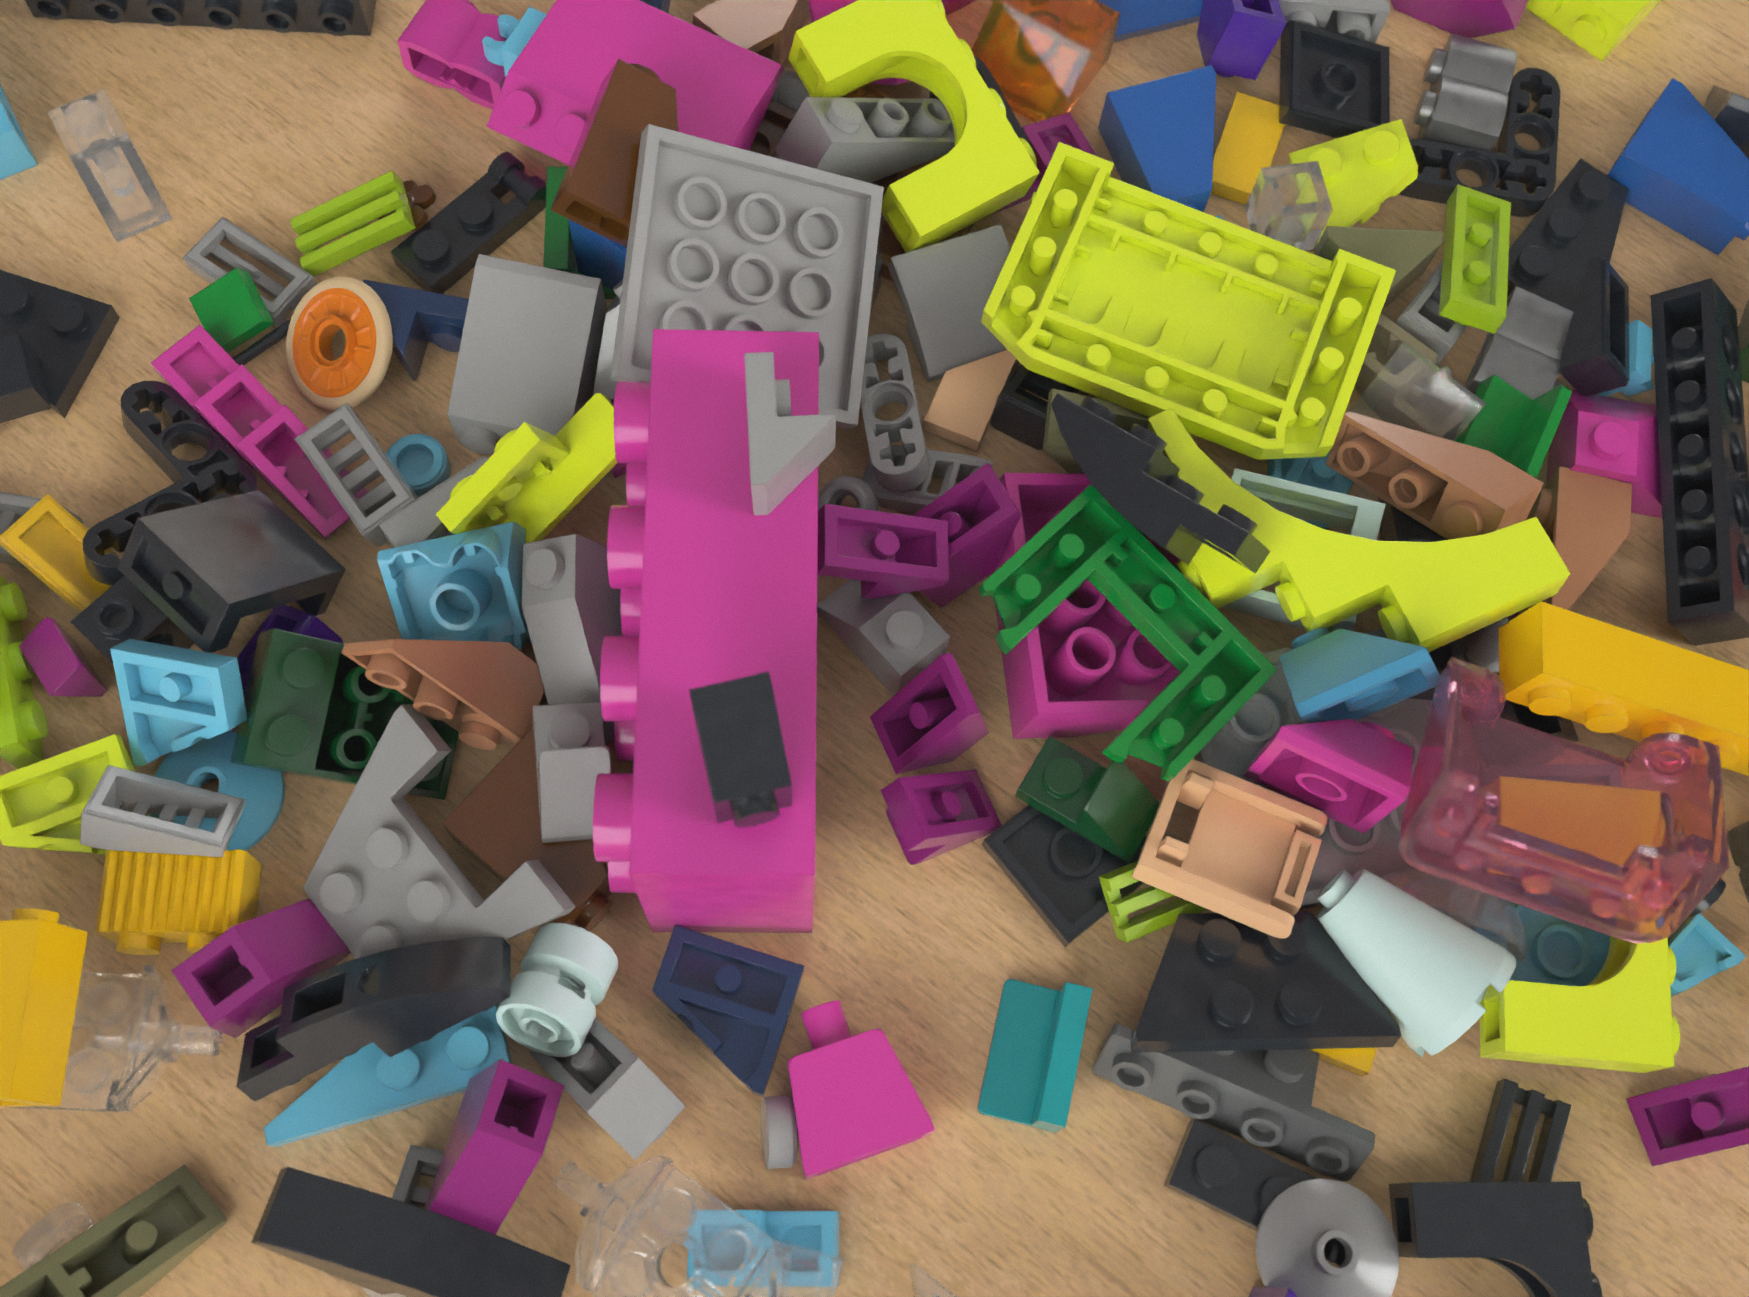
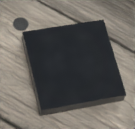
[1279,20,1390,138]
[982,805,1146,947]

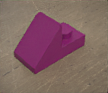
[817,504,949,599]
[880,769,1002,865]
[1626,1066,1749,1167]

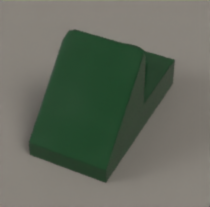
[1015,735,1160,863]

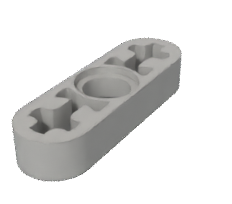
[860,334,930,492]

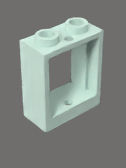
[1223,468,1386,633]

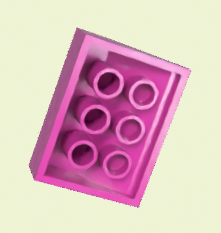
[486,0,785,165]
[991,473,1181,739]

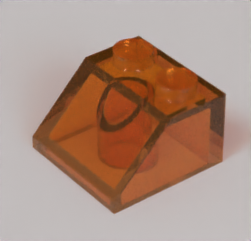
[971,0,1121,123]

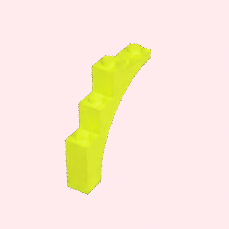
[1148,407,1570,652]

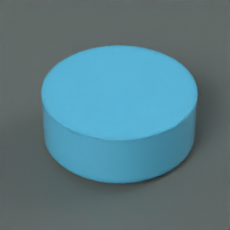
[387,434,451,498]

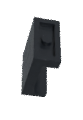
[117,490,346,653]

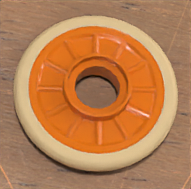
[286,277,393,411]

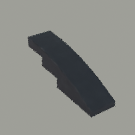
[251,1167,571,1297]

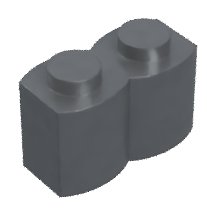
[1413,33,1517,151]
[1462,286,1574,400]

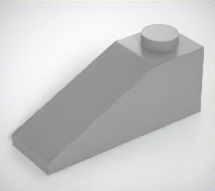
[522,534,622,743]

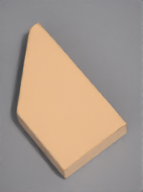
[922,349,1017,451]

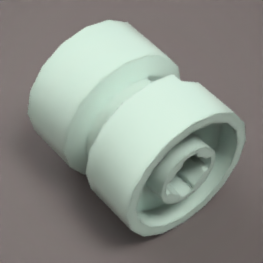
[495,923,618,1057]

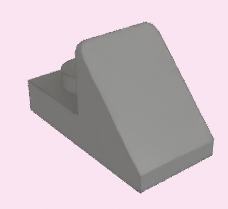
[744,352,836,516]
[532,702,610,843]

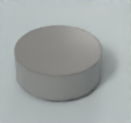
[760,1095,797,1169]

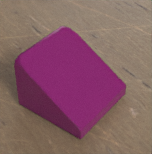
[19,617,107,697]

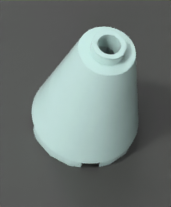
[1316,868,1516,1057]

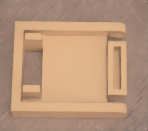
[1131,759,1328,939]

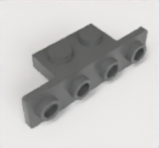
[1092,1024,1375,1181]

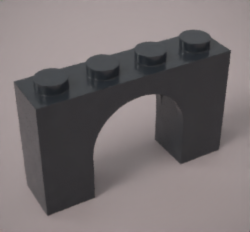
[1389,1181,1603,1297]

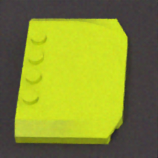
[981,142,1396,460]

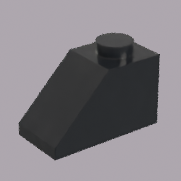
[689,672,792,827]

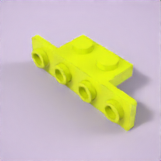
[436,393,617,543]

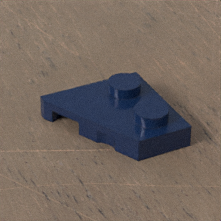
[652,925,804,1097]

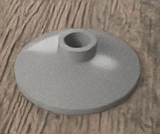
[1255,1179,1399,1297]

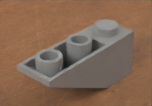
[775,97,954,183]

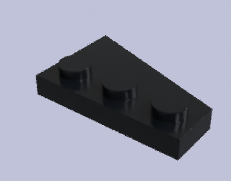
[0,270,120,418]

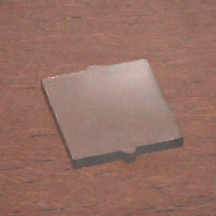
[1350,342,1486,441]

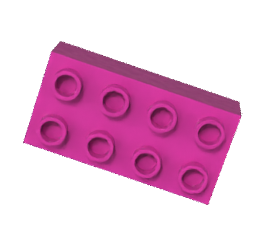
[593,329,819,933]

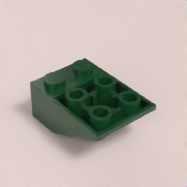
[230,628,459,800]

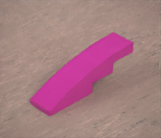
[151,324,368,540]

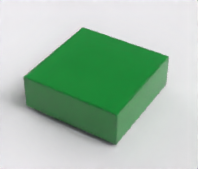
[189,268,274,353]

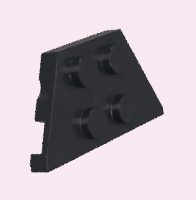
[1130,912,1401,1053]

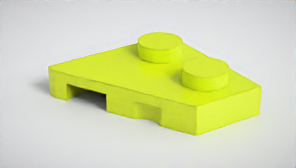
[1289,119,1418,247]
[0,734,151,855]

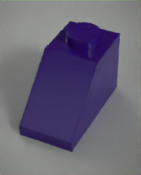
[1197,0,1286,80]

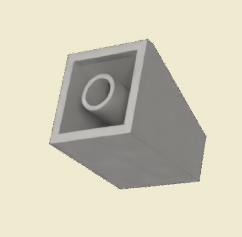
[447,254,607,455]

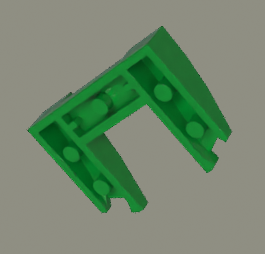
[978,484,1278,782]

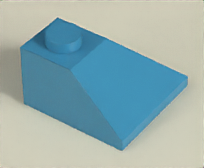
[1279,628,1443,723]

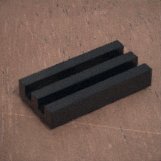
[1469,1079,1571,1182]

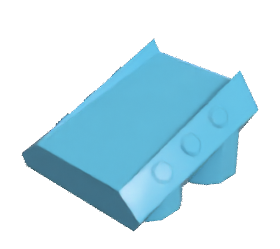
[377,521,531,651]

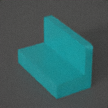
[977,979,1093,1133]

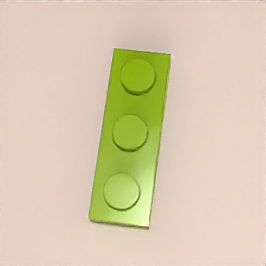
[1439,184,1511,334]
[0,575,48,769]

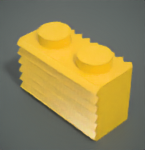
[95,849,262,955]

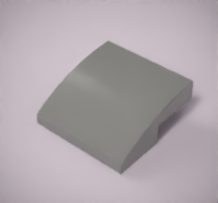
[888,224,1011,382]

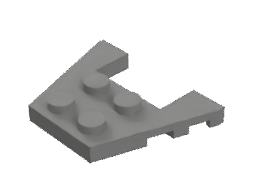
[303,705,576,958]

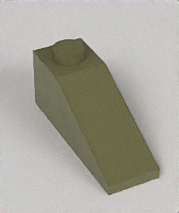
[0,1165,227,1297]

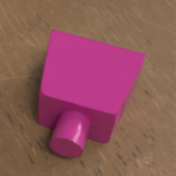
[788,1000,935,1180]

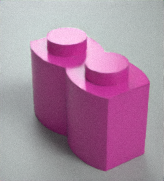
[397,0,507,109]

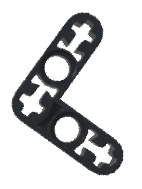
[1399,68,1560,217]
[83,381,257,586]

